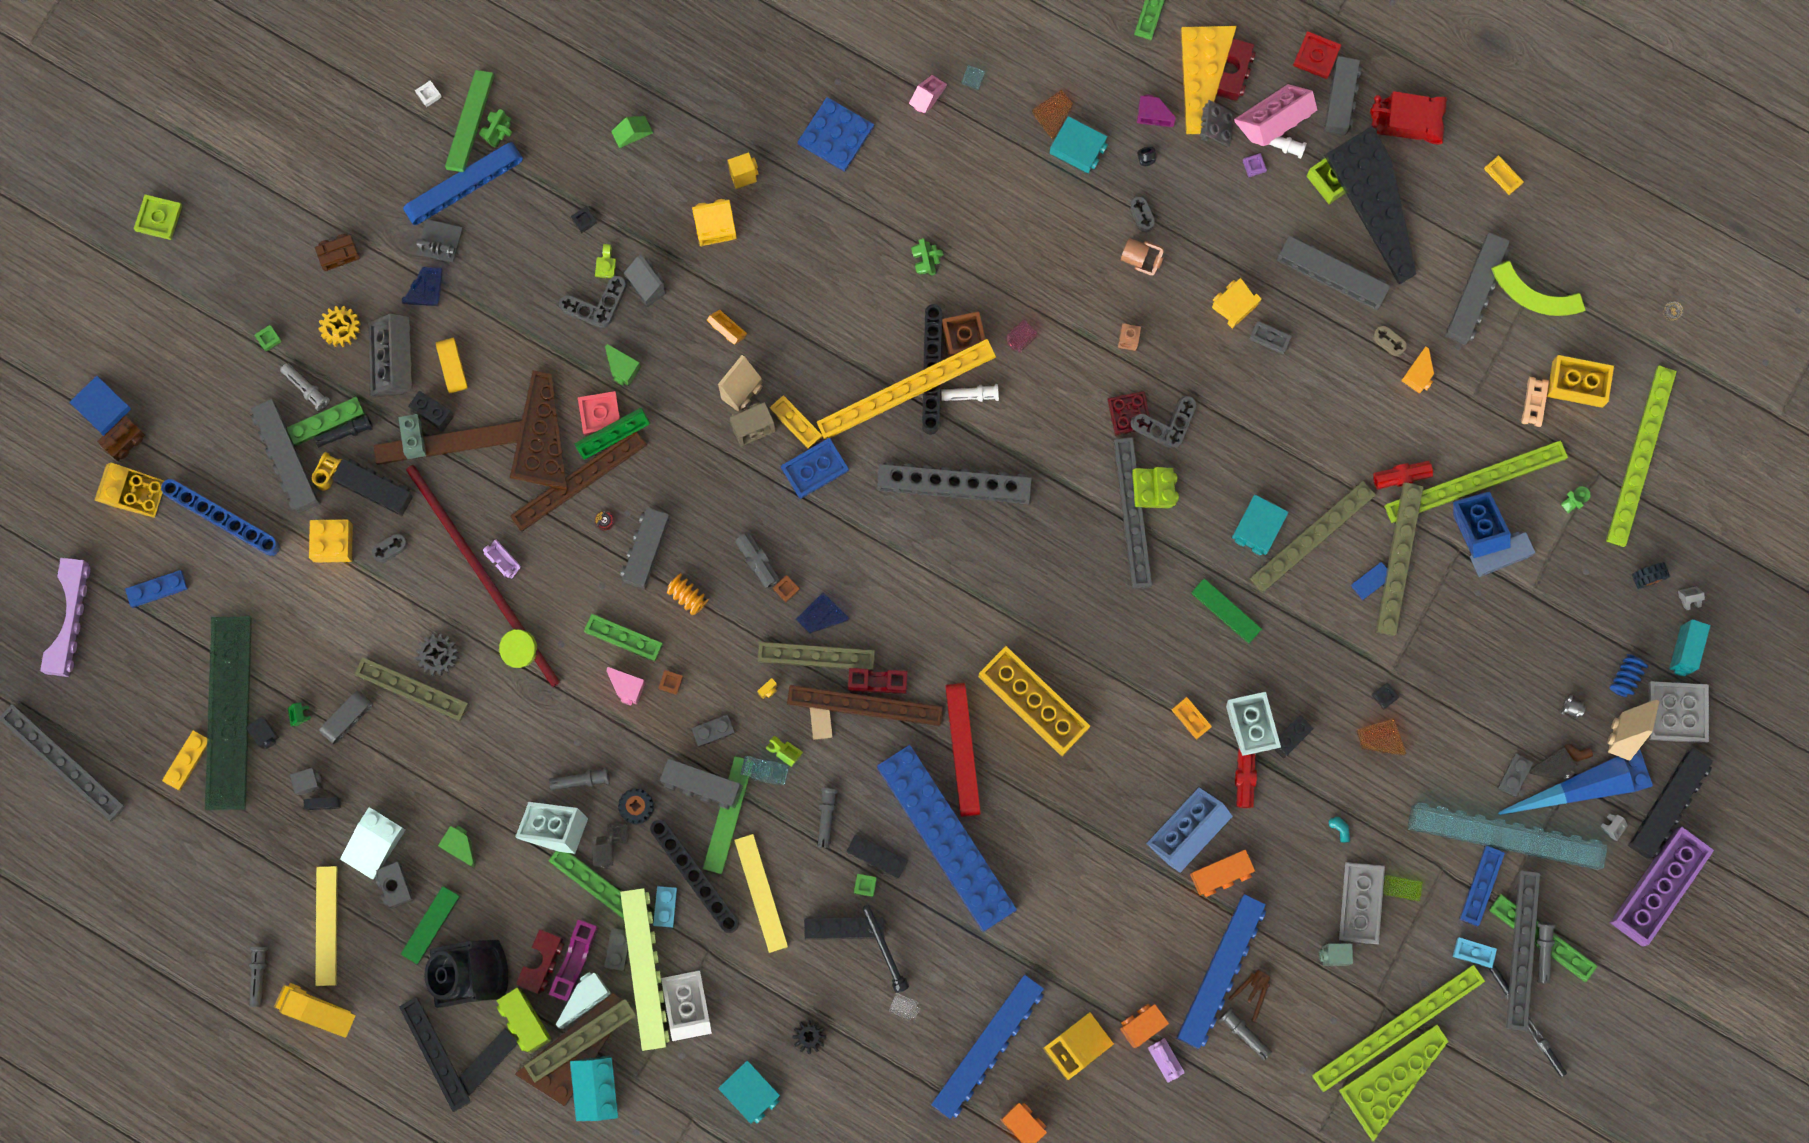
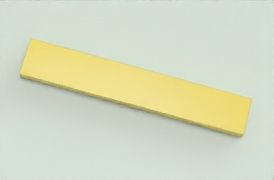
[735,834,788,953]
[315,866,338,986]

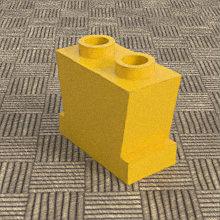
[1212,278,1262,329]

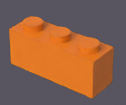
[1190,850,1255,897]

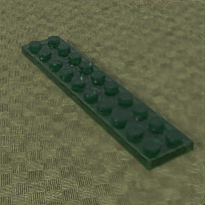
[205,616,252,810]

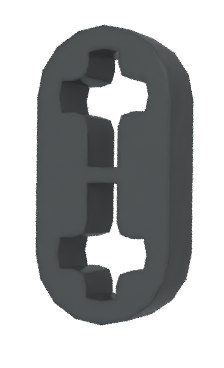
[1130,197,1155,232]
[372,534,407,563]

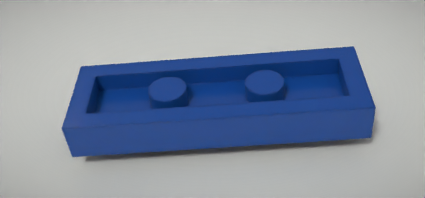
[125,570,188,608]

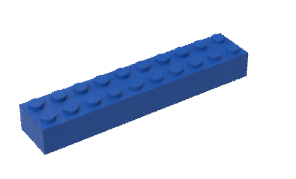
[877,745,1017,932]

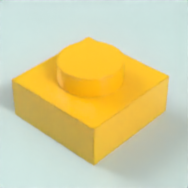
[757,678,778,699]

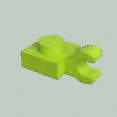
[595,244,616,279]
[766,736,803,767]

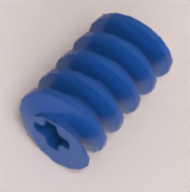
[1609,654,1648,697]

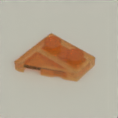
[1032,90,1073,140]
[1356,718,1406,755]

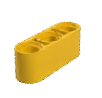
[435,337,468,394]

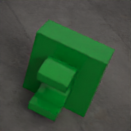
[287,703,311,727]

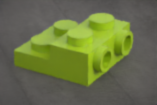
[1132,467,1179,508]

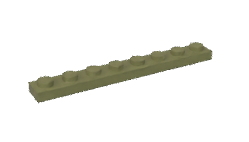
[1250,481,1376,593]
[1376,483,1423,636]

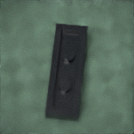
[846,835,907,879]

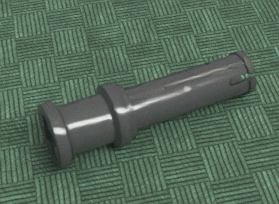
[549,767,610,791]
[817,788,838,848]
[1537,922,1556,983]
[249,947,268,1007]
[1219,1007,1272,1061]

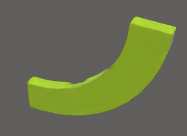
[1491,261,1586,316]

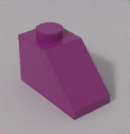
[1137,94,1176,127]

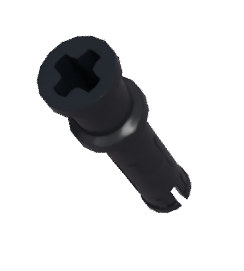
[314,414,373,448]

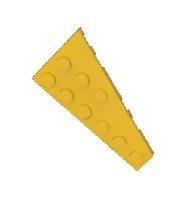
[1181,26,1237,134]

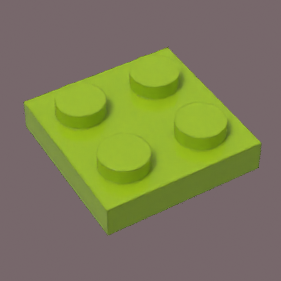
[134,194,182,240]

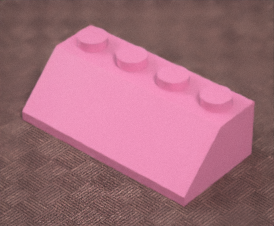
[1234,84,1317,146]

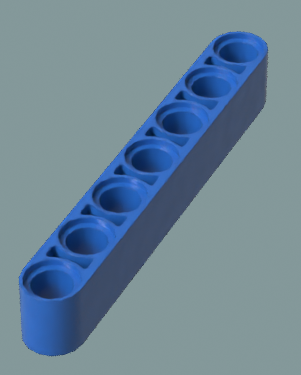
[403,142,523,225]
[161,479,280,556]

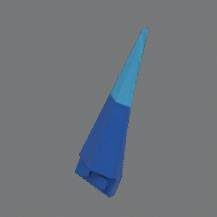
[1498,749,1653,815]

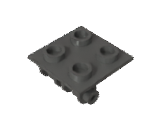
[1200,100,1234,147]
[417,219,463,263]

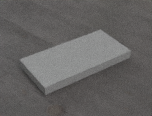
[1339,862,1385,945]

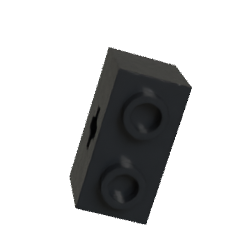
[408,391,454,432]
[1274,715,1314,759]

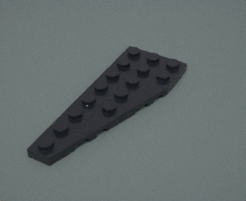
[1324,126,1416,284]

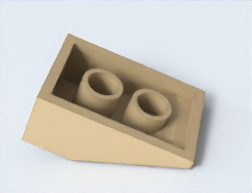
[718,355,763,411]
[1607,700,1659,761]

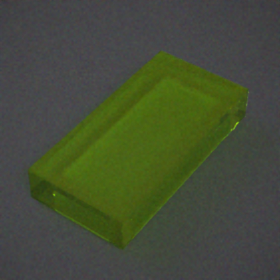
[1383,875,1423,902]

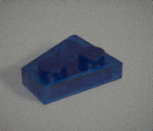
[401,267,443,306]
[796,593,849,634]

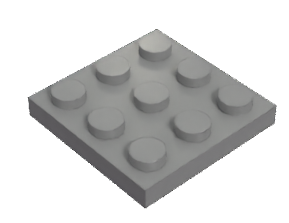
[1649,681,1709,743]

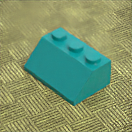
[570,1055,618,1121]

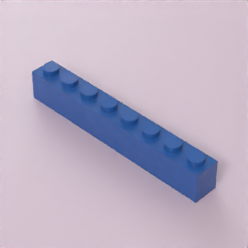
[1176,894,1266,1049]
[931,975,1044,1119]

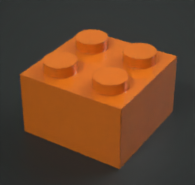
[1120,1003,1169,1048]
[1000,1103,1047,1143]

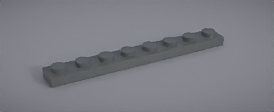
[1113,437,1152,589]
[0,704,126,821]
[1506,871,1540,1031]

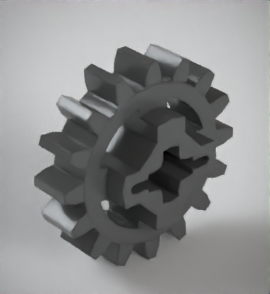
[415,634,458,676]

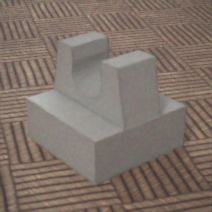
[1678,586,1705,610]
[1601,814,1628,841]

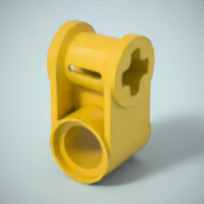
[312,452,342,491]

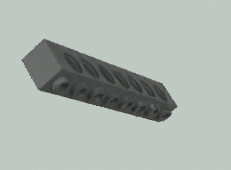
[877,462,1031,504]

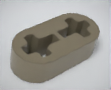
[1373,326,1406,356]

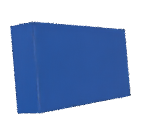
[1351,562,1387,600]

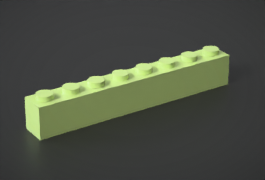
[620,888,670,1051]

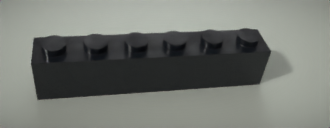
[1628,748,1713,859]

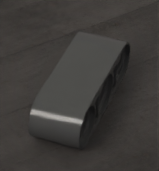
[319,690,373,745]

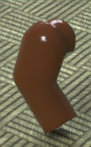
[1563,744,1593,762]

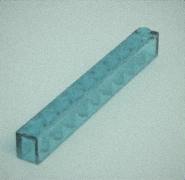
[1407,802,1608,870]

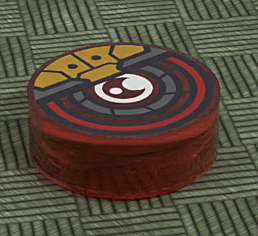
[595,511,615,531]

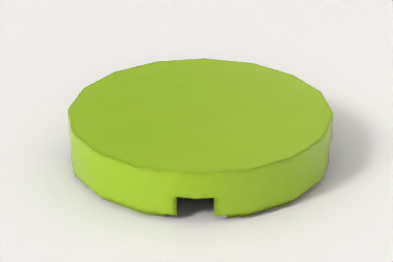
[499,629,537,668]

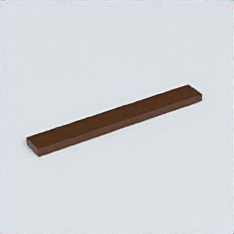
[374,421,522,465]
[510,432,647,532]
[787,685,943,726]

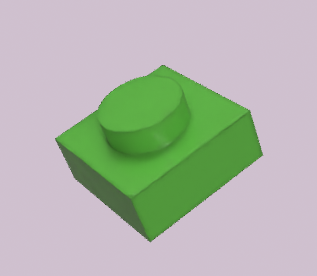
[254,325,282,352]
[854,874,877,897]

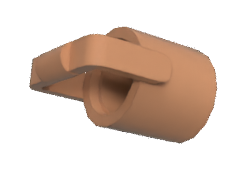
[1121,238,1164,276]

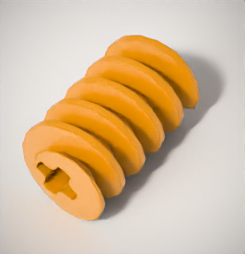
[667,573,709,615]

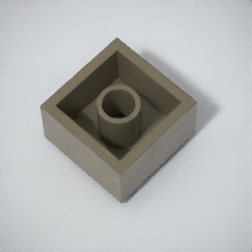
[730,402,775,447]

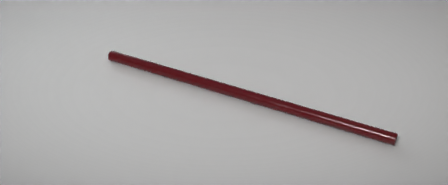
[406,465,560,687]

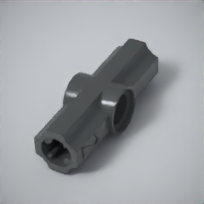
[735,532,779,589]

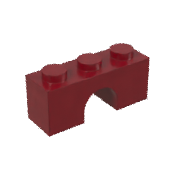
[1216,39,1256,101]
[848,668,907,694]
[516,929,564,994]

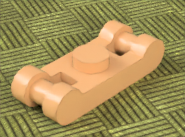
[1521,377,1549,427]

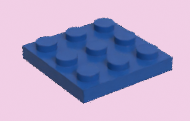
[798,97,874,172]

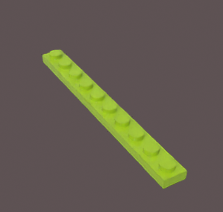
[1606,366,1677,547]
[1384,440,1568,523]
[1312,965,1485,1092]

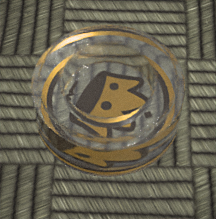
[1663,301,1683,321]

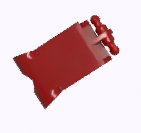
[1370,91,1447,145]

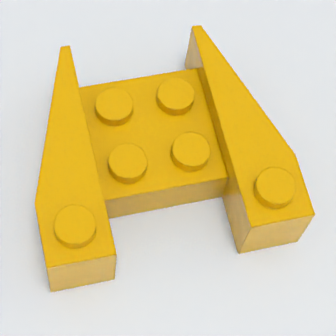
[274,983,356,1038]

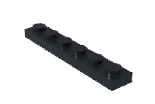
[399,997,472,1112]

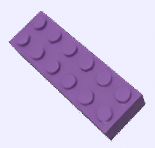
[1610,827,1714,946]

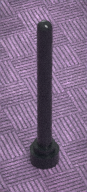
[863,905,909,993]

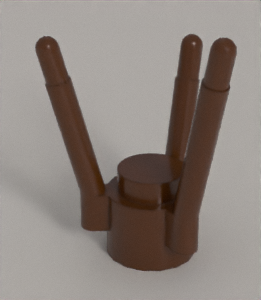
[1229,970,1271,1022]

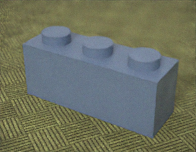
[1470,532,1535,577]

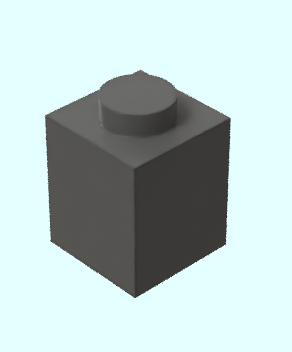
[290,768,323,795]

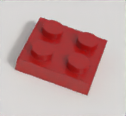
[1293,31,1341,79]

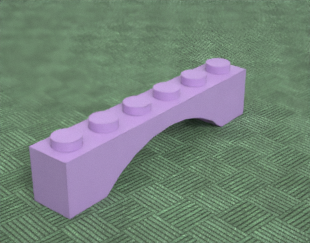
[40,558,90,677]

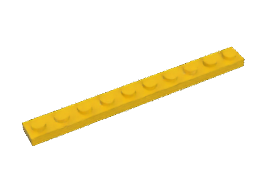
[817,339,996,440]

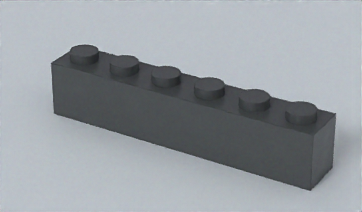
[1444,232,1510,345]
[1277,236,1390,310]
[250,399,320,513]

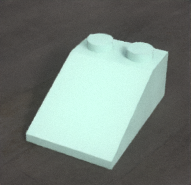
[1226,692,1281,756]
[515,802,588,854]
[340,807,406,880]
[556,972,611,1029]

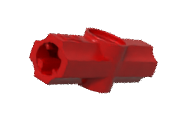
[1373,461,1433,490]
[1235,748,1257,808]

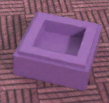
[1243,153,1267,177]

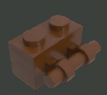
[97,416,145,461]

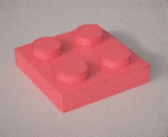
[578,391,620,436]

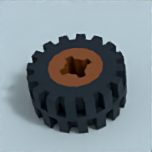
[1632,562,1670,589]
[618,788,654,825]

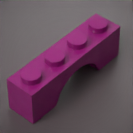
[549,919,599,1002]

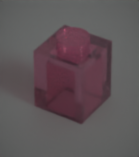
[1007,320,1037,353]

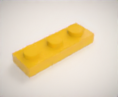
[770,395,822,450]
[162,730,211,791]

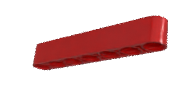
[945,683,980,817]

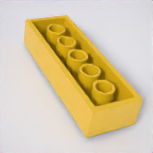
[978,646,1090,757]

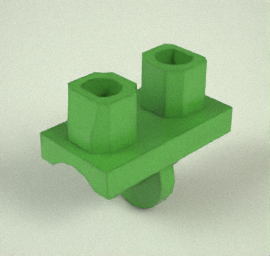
[479,109,512,148]
[911,238,944,276]
[1561,486,1591,513]

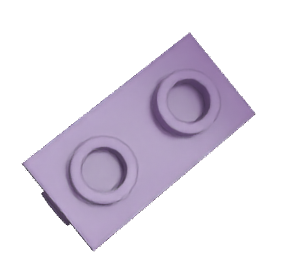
[483,539,521,579]
[1148,1038,1185,1083]

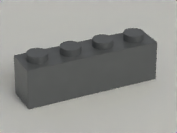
[1324,56,1362,135]
[620,508,670,590]
[660,759,743,810]

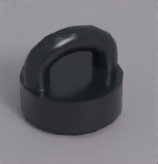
[1137,147,1156,166]

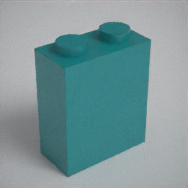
[1049,116,1108,174]
[1232,494,1288,556]
[1669,619,1711,676]
[718,1060,780,1124]

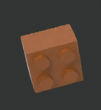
[942,312,986,357]

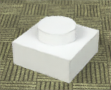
[415,81,441,107]

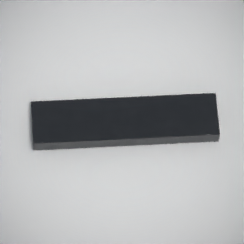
[459,1028,518,1096]

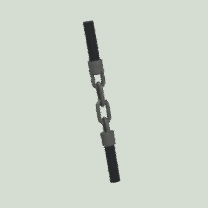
[1489,966,1567,1077]

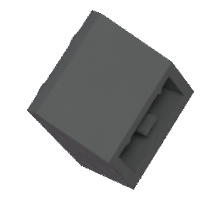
[624,254,666,307]

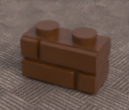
[315,234,360,272]

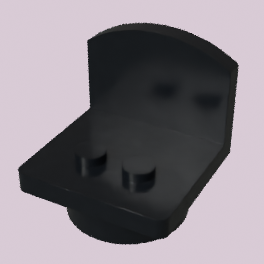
[424,940,508,1008]

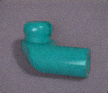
[1329,816,1350,843]

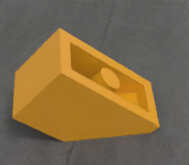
[1401,346,1434,393]

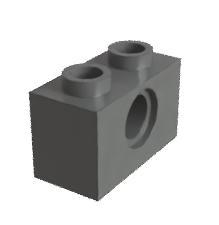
[375,862,414,909]

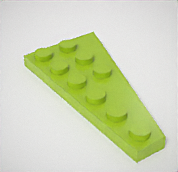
[1339,1025,1449,1141]

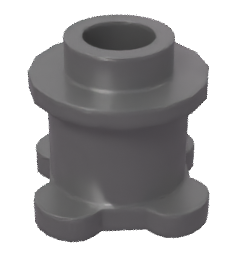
[1561,695,1586,719]

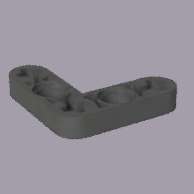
[559,276,626,328]
[1131,396,1196,448]

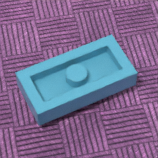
[653,886,677,928]
[1452,937,1497,968]

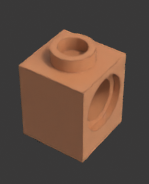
[1118,323,1141,351]

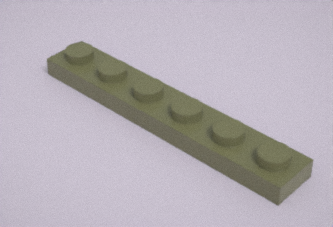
[758,642,875,671]
[354,657,469,722]
[524,999,637,1083]

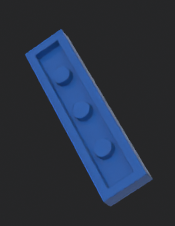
[1459,846,1505,926]

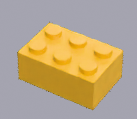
[1547,355,1614,408]

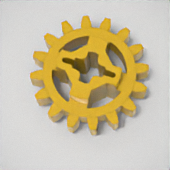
[318,306,361,347]

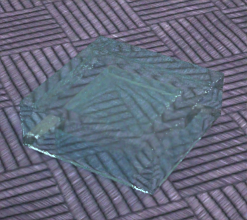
[961,65,985,90]

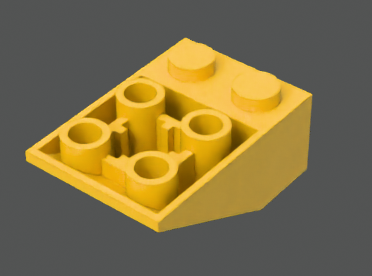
[692,199,737,246]
[95,462,164,517]
[1043,1012,1114,1080]

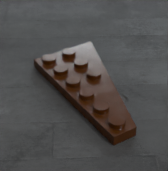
[510,370,567,490]
[515,993,630,1106]

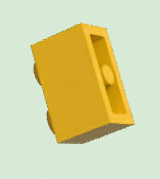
[728,152,759,189]

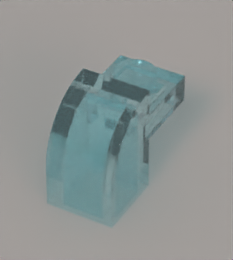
[740,756,789,785]

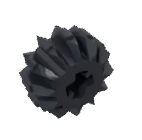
[792,1020,826,1054]

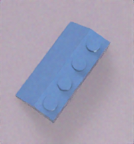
[1146,788,1233,873]

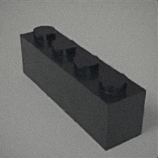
[332,459,413,516]
[804,917,884,940]

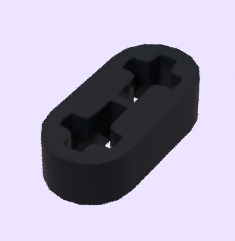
[304,797,341,810]

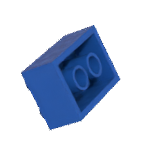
[1453,491,1511,559]

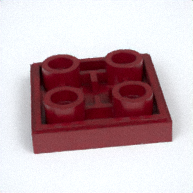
[1107,391,1151,436]

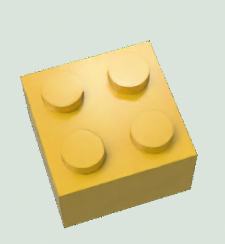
[309,520,353,562]

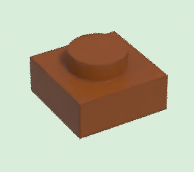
[773,575,800,603]
[658,670,683,695]

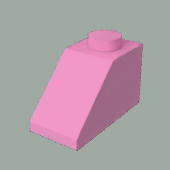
[909,75,947,113]
[606,667,645,705]

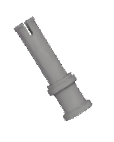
[280,363,330,411]

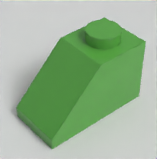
[605,344,641,386]
[438,825,476,868]

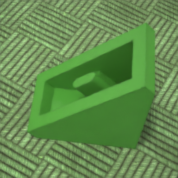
[611,116,653,148]

